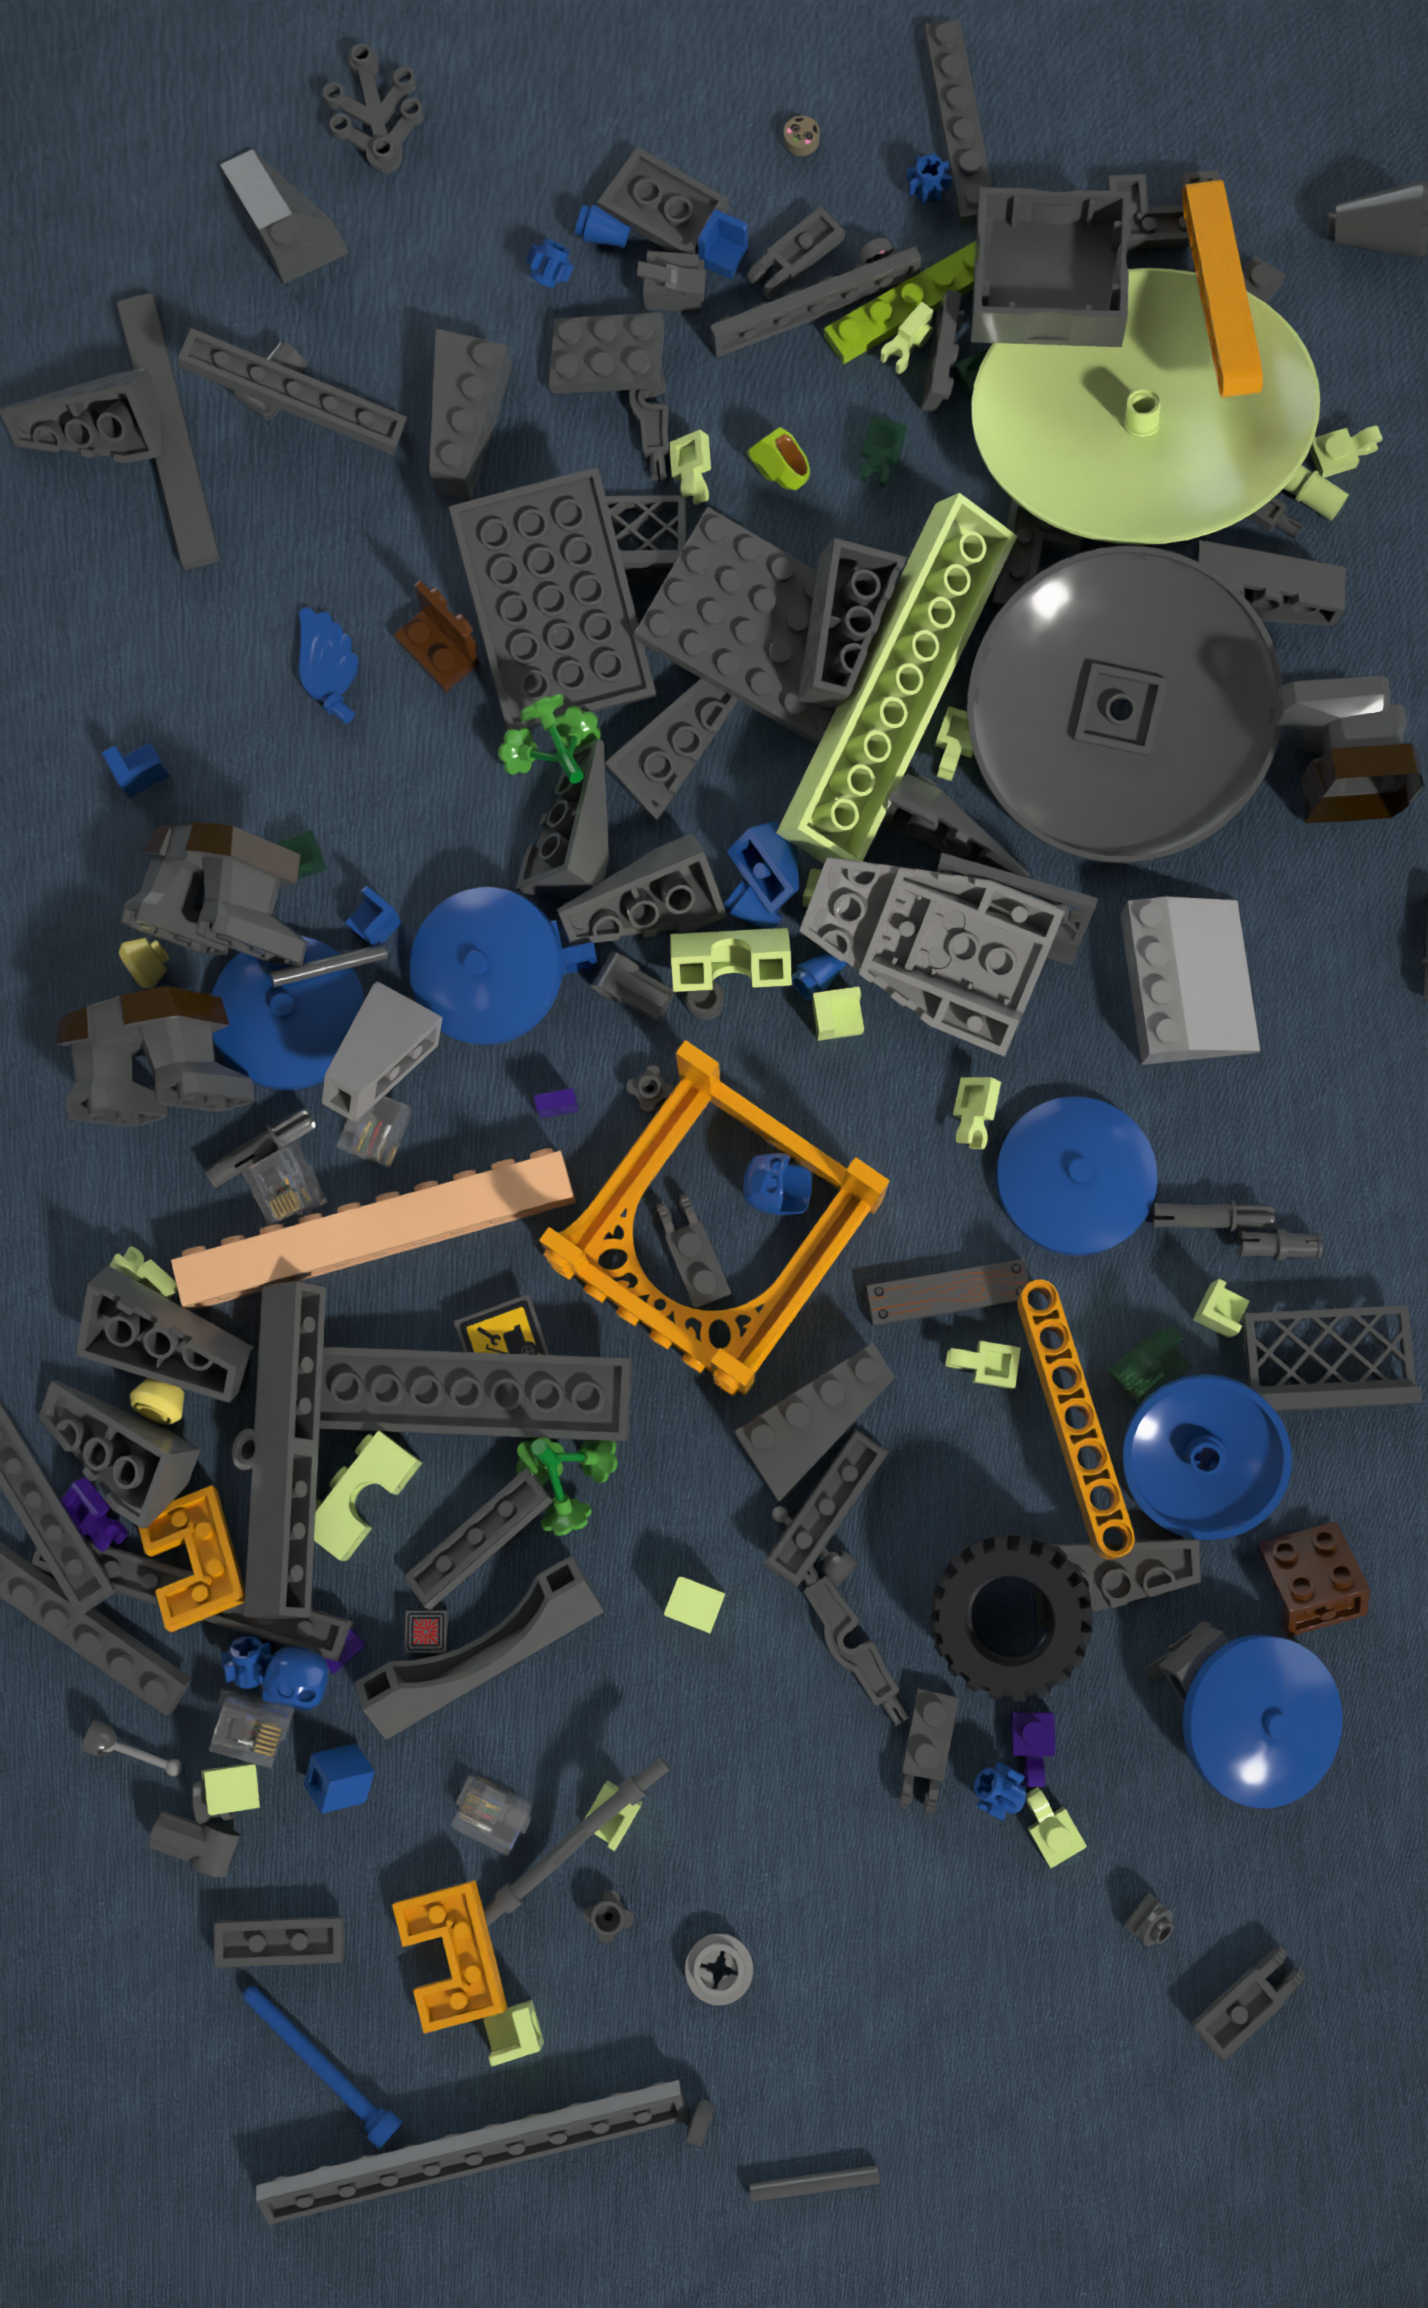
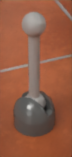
[772,1506,859,1587]
[81,1719,182,1776]

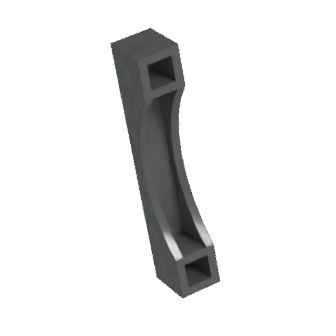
[354,1555,604,1740]

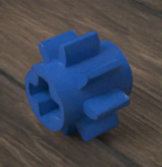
[906,153,952,204]
[525,239,574,288]
[221,1636,273,1689]
[974,1762,1027,1820]

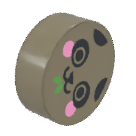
[783,116,820,156]

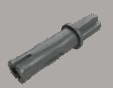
[204,1108,316,1188]
[1151,1200,1275,1232]

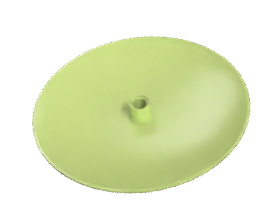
[972,268,1320,545]

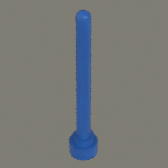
[243,1986,403,2150]

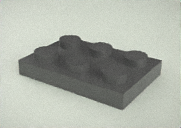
[597,146,729,254]
[549,312,665,394]

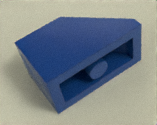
[726,821,799,914]

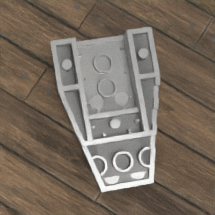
[799,857,1065,1057]

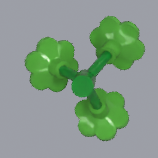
[498,694,601,784]
[515,1438,618,1536]

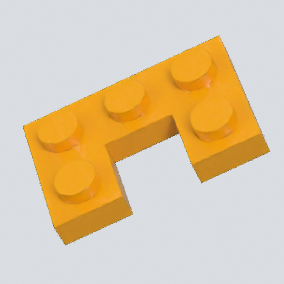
[138,1485,246,1632]
[392,1880,508,2033]

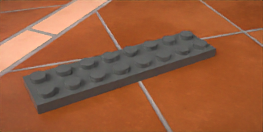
[319,1347,633,1442]

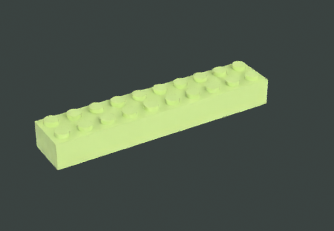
[776,493,1017,864]

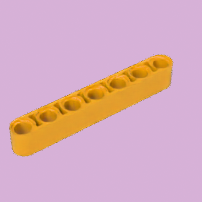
[1182,179,1263,398]
[1017,1279,1135,1560]

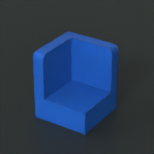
[698,209,748,279]
[101,743,170,798]
[345,886,402,947]
[550,920,599,975]
[303,1744,375,1814]

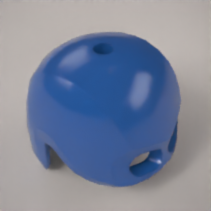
[743,1153,812,1215]
[263,1646,328,1711]

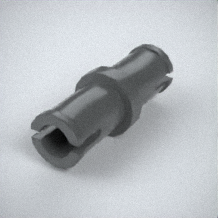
[1236,1229,1323,1261]

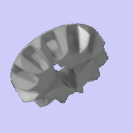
[685,1933,753,2005]

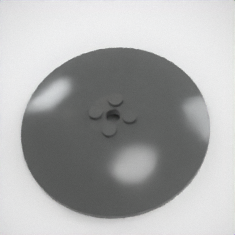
[967,546,1283,863]

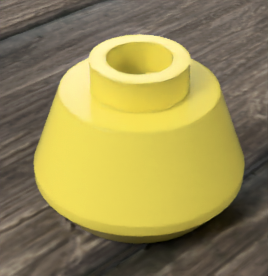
[118,938,170,989]
[130,1378,184,1425]

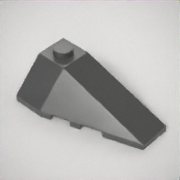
[220,149,349,284]
[0,367,162,463]
[516,739,609,901]
[884,774,1030,878]
[557,833,728,945]
[38,1381,201,1528]

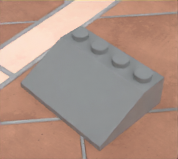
[1120,897,1260,1065]

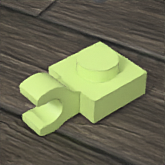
[880,302,933,374]
[1309,425,1383,478]
[669,430,711,505]
[935,706,973,781]
[953,1077,1001,1149]
[109,1246,178,1300]
[945,1341,1021,1389]
[1026,1787,1087,1868]

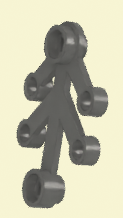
[322,43,424,174]

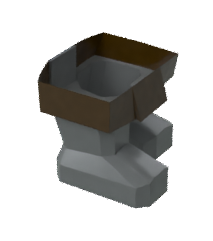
[1273,675,1424,823]
[120,822,308,966]
[57,986,255,1127]

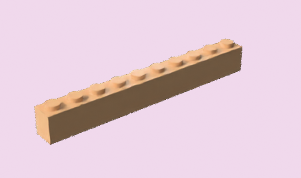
[171,1148,576,1311]

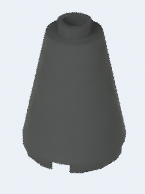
[1327,178,1428,259]

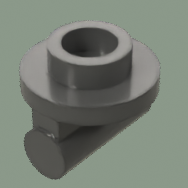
[1123,1893,1174,1946]

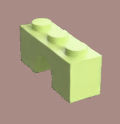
[670,928,792,992]
[314,1430,423,1561]

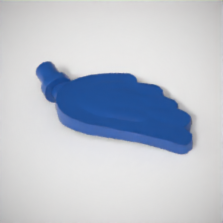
[299,607,359,724]

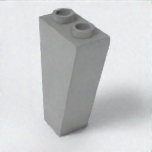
[322,981,443,1122]

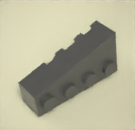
[429,328,512,501]
[798,538,907,709]
[1191,540,1346,626]
[76,1265,254,1403]
[734,1343,895,1503]

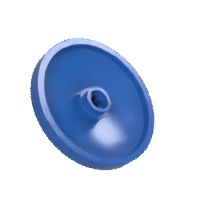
[410,887,563,1045]
[211,936,366,1090]
[995,1097,1157,1256]
[1122,1374,1292,1540]
[1183,1634,1342,1809]

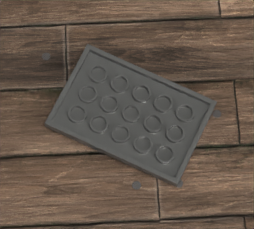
[449,467,657,730]
[633,507,837,746]

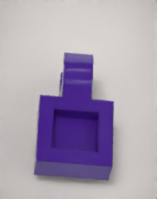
[61,1477,128,1552]
[1011,1712,1055,1787]

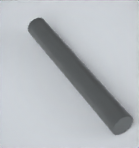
[269,943,388,987]
[749,2165,880,2202]

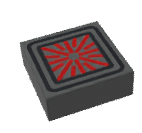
[405,1610,449,1653]

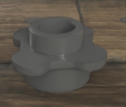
[626,1065,674,1112]
[583,1890,634,1943]

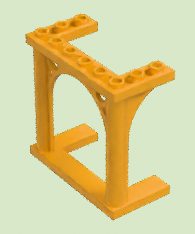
[539,1040,890,1397]

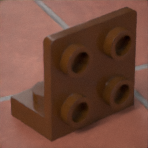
[394,580,479,693]
[1259,1522,1370,1637]

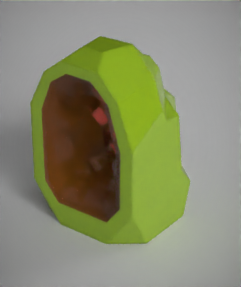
[746,426,810,491]

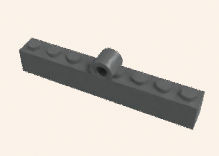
[232,1281,326,1619]

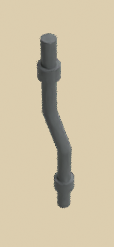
[483,1756,671,1927]

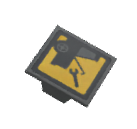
[453,1294,550,1355]

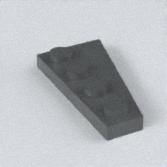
[605,679,739,823]
[1033,1538,1201,1631]

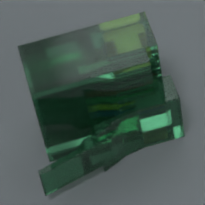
[1106,1326,1193,1407]

